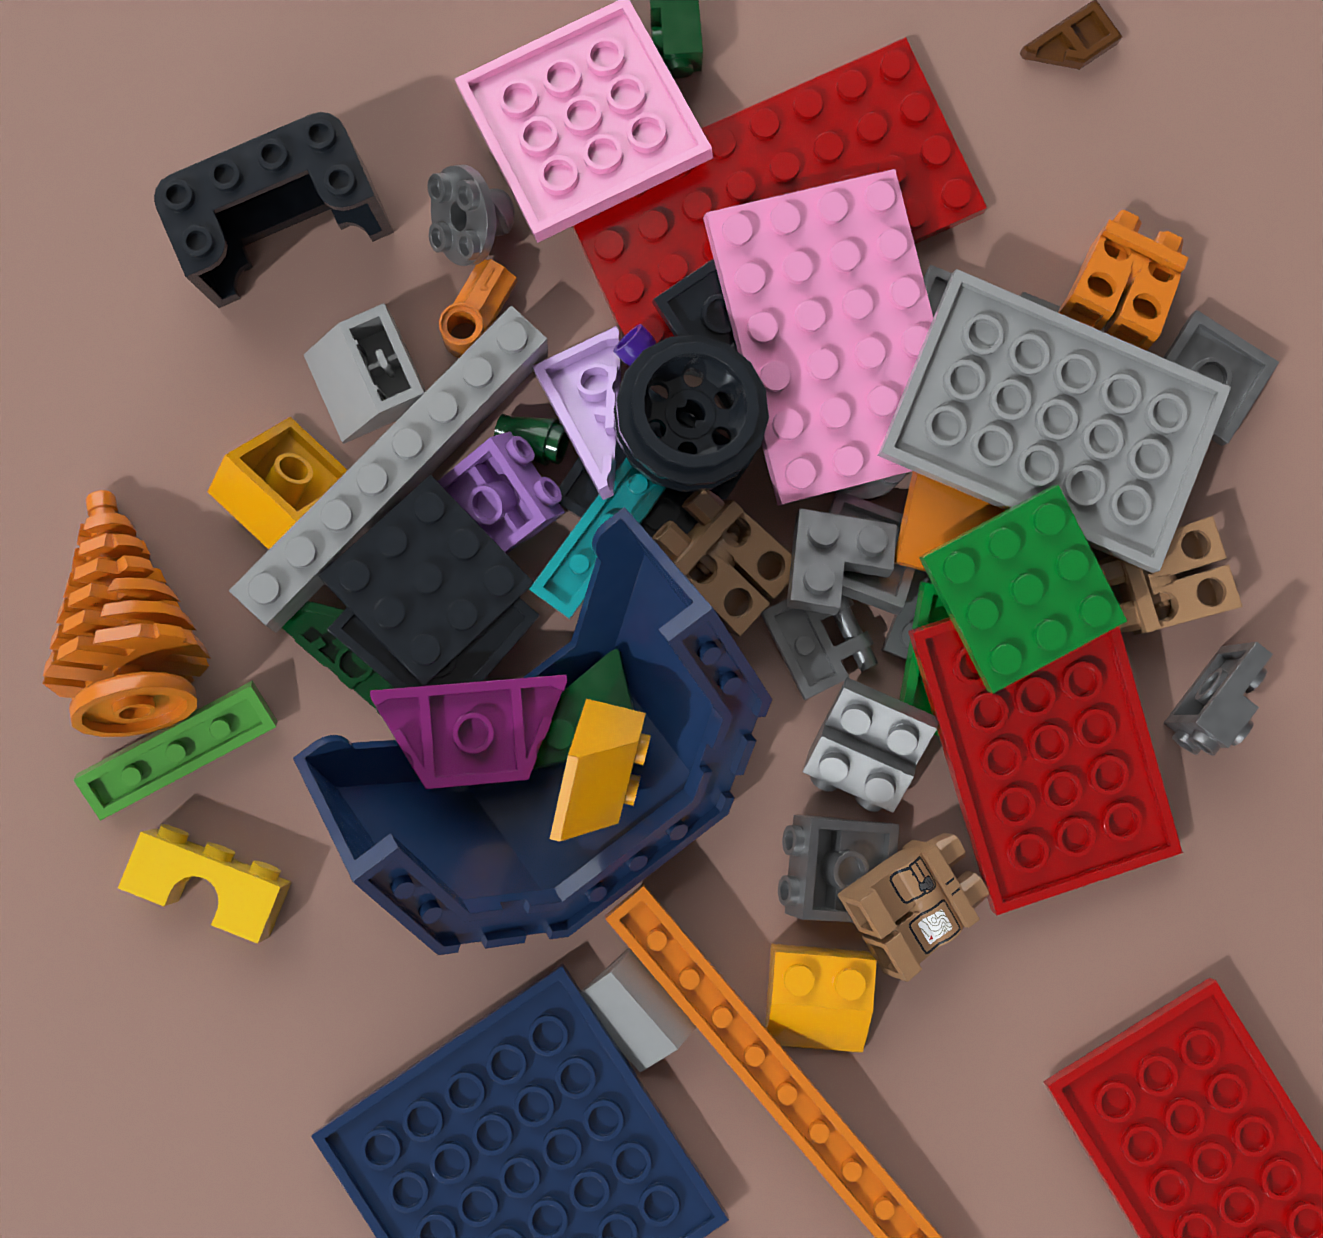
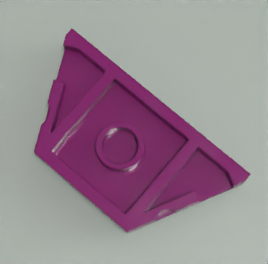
[370,675,567,789]

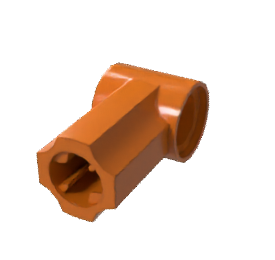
[439,259,518,358]

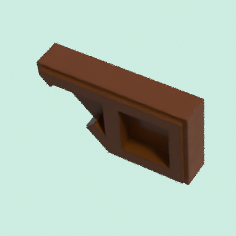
[1020,0,1123,70]

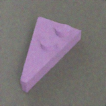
[532,326,622,500]

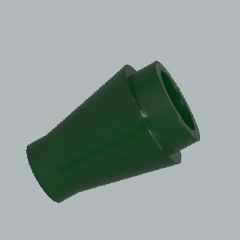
[494,414,569,466]

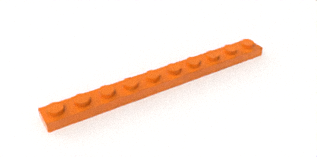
[605,883,943,1238]

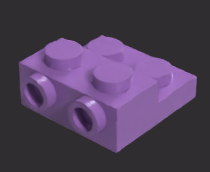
[437,431,565,554]

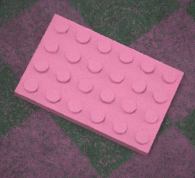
[703,169,933,506]

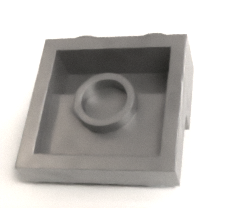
[1164,642,1273,756]
[803,677,938,813]
[778,814,899,922]

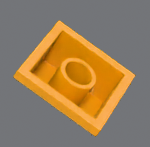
[207,417,348,549]
[550,698,651,842]
[765,944,877,1052]

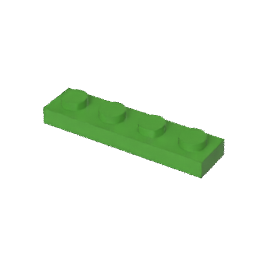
[73,680,278,821]

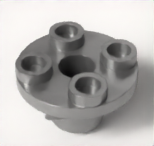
[427,165,515,266]

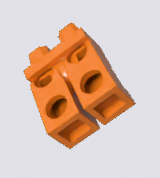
[1058,210,1189,351]

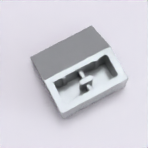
[304,303,426,444]

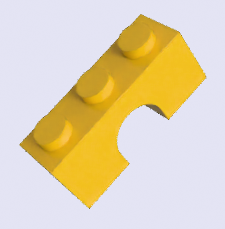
[118,824,292,944]

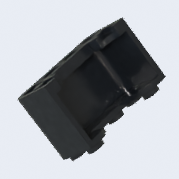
[154,112,394,308]

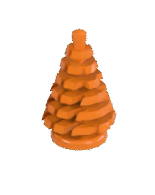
[42,490,211,737]

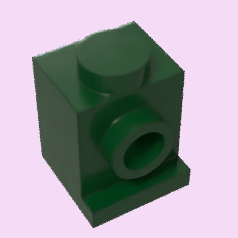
[650,0,703,79]

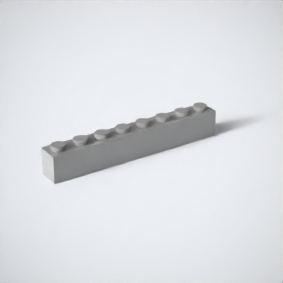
[229,306,548,633]

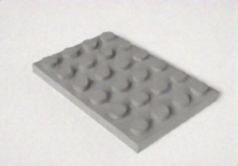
[877,269,1231,573]

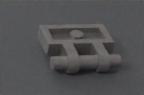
[761,595,878,700]

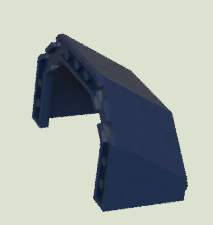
[293,507,772,955]

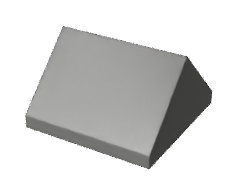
[581,948,696,1072]

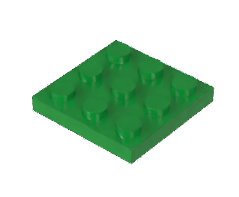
[919,485,1127,693]

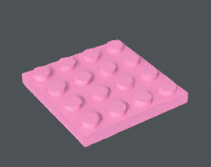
[455,0,713,243]

